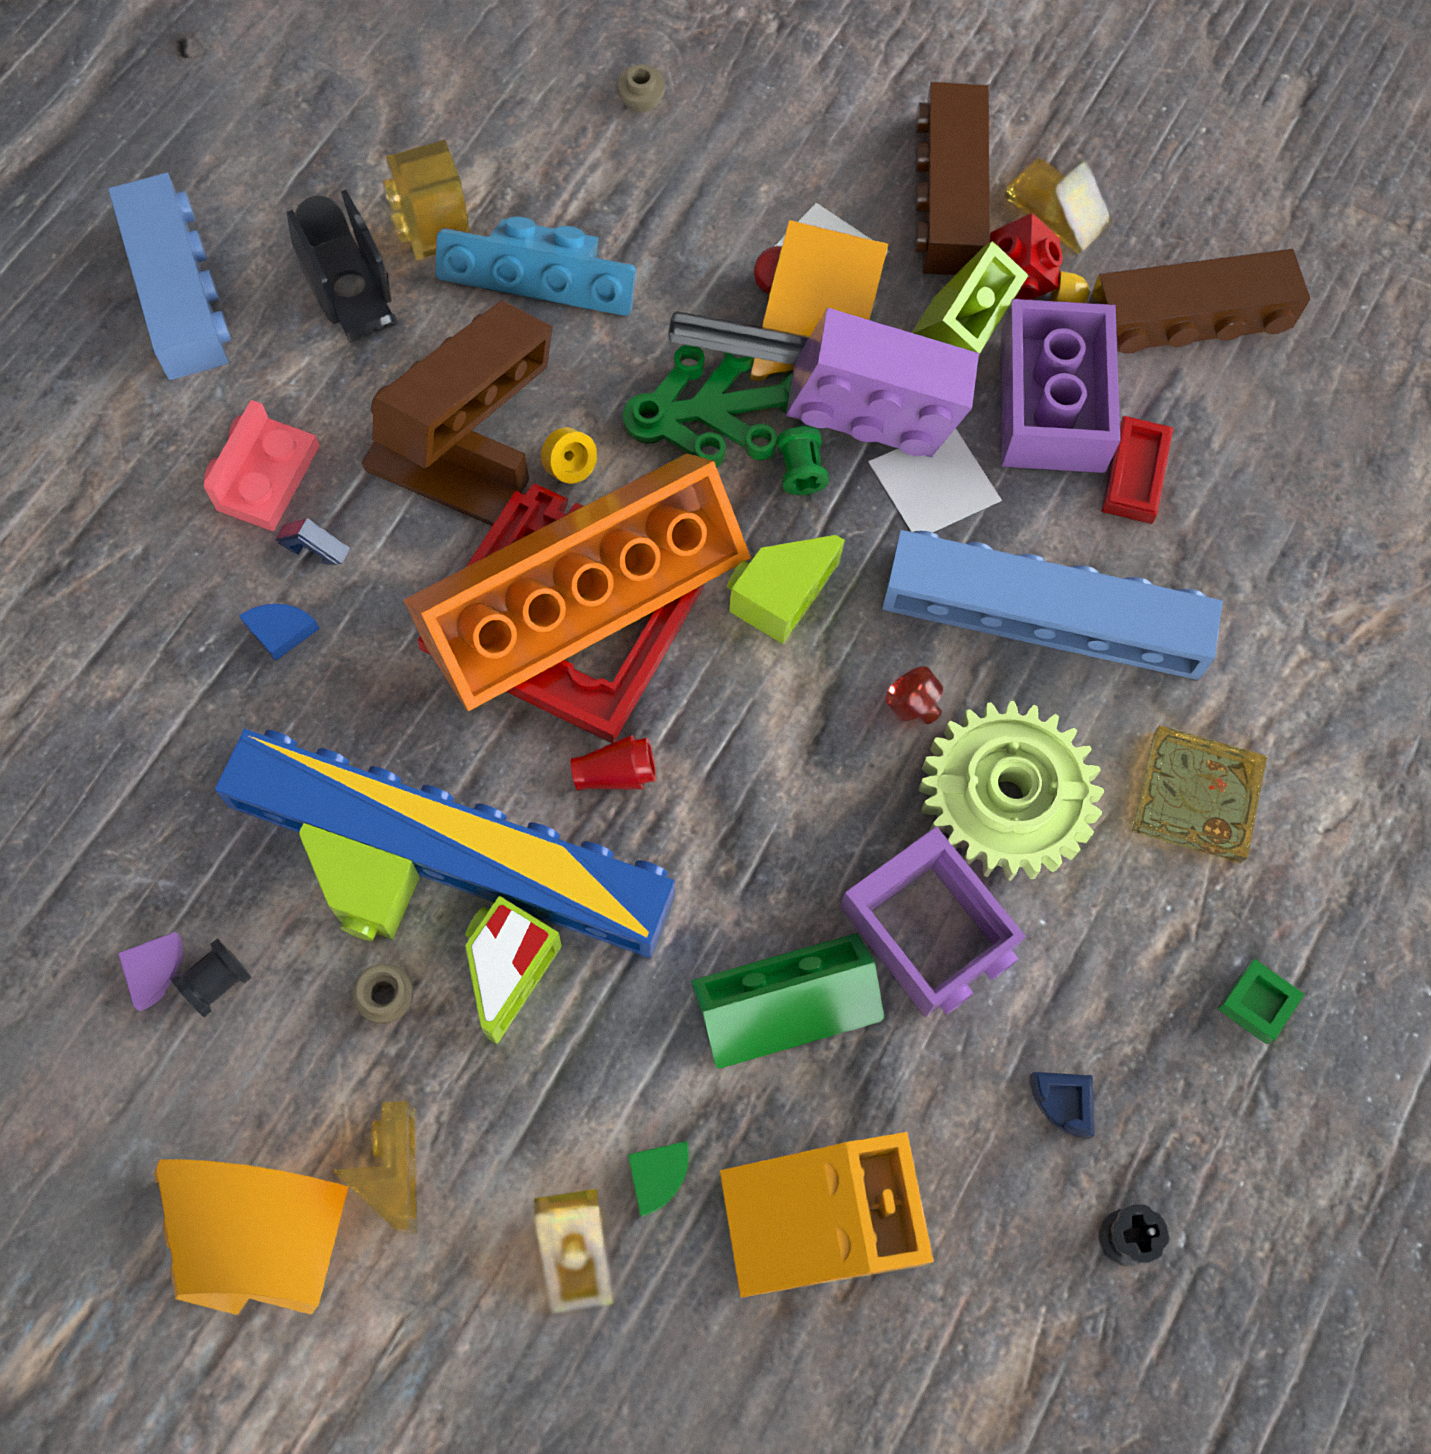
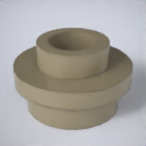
[617,64,665,112]
[353,964,413,1024]

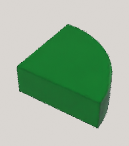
[628,1141,689,1218]

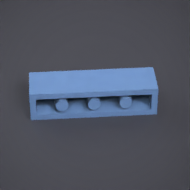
[108,173,232,380]

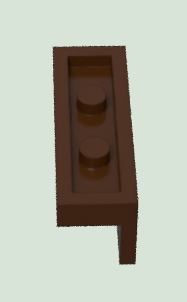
[362,431,529,526]

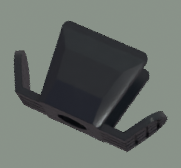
[286,189,398,343]

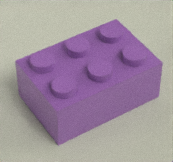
[1001,299,1120,473]
[786,308,979,457]

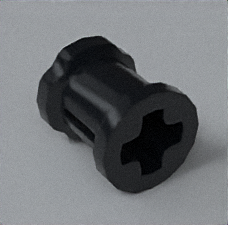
[169,938,252,1018]
[1098,1205,1170,1266]

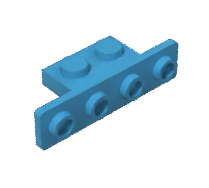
[436,217,636,316]

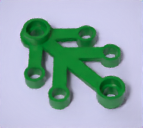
[623,345,793,468]

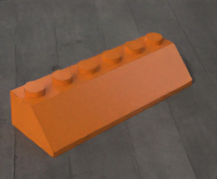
[403,453,751,711]

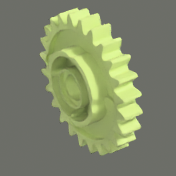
[919,701,1104,881]

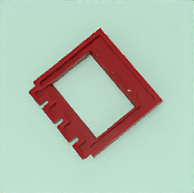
[418,483,704,743]

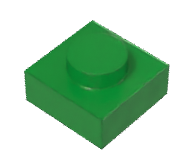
[1217,958,1305,1045]

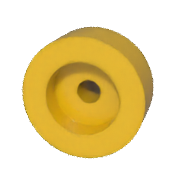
[541,427,597,484]

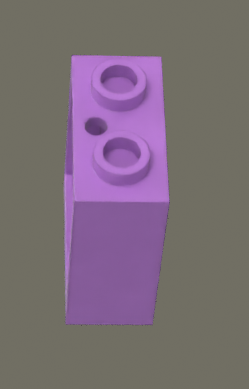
[840,826,1026,1018]

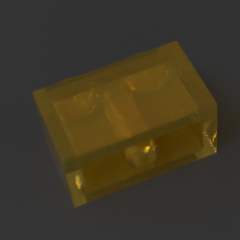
[382,140,470,260]

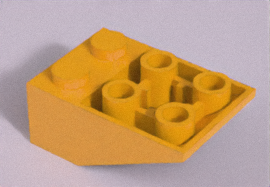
[720,1132,934,1298]

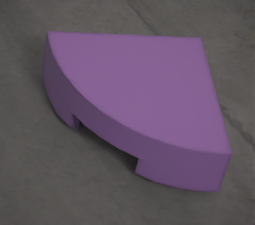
[118,932,183,1012]

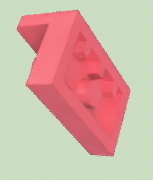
[204,400,320,532]

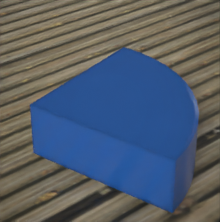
[239,604,320,661]

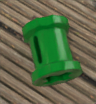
[777,426,829,495]

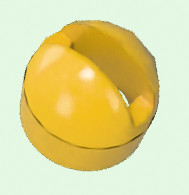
[1050,271,1090,303]

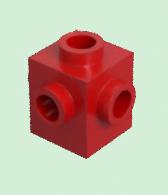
[990,213,1063,300]

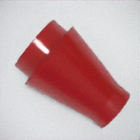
[570,735,656,791]

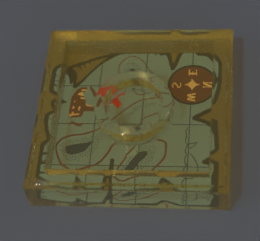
[1132,725,1267,863]

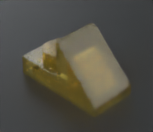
[1005,157,1112,254]
[333,1101,418,1235]
[534,1189,613,1313]

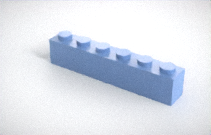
[882,530,1223,680]

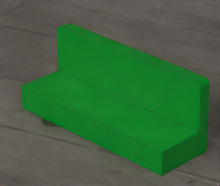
[691,933,884,1068]

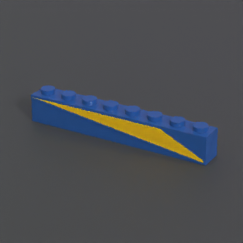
[214,728,675,958]

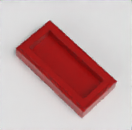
[1101,415,1174,524]

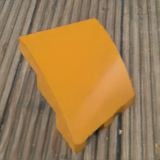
[750,220,888,381]
[154,1159,349,1315]

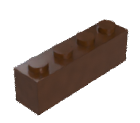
[914,82,990,275]
[1088,249,1311,354]
[371,300,553,469]

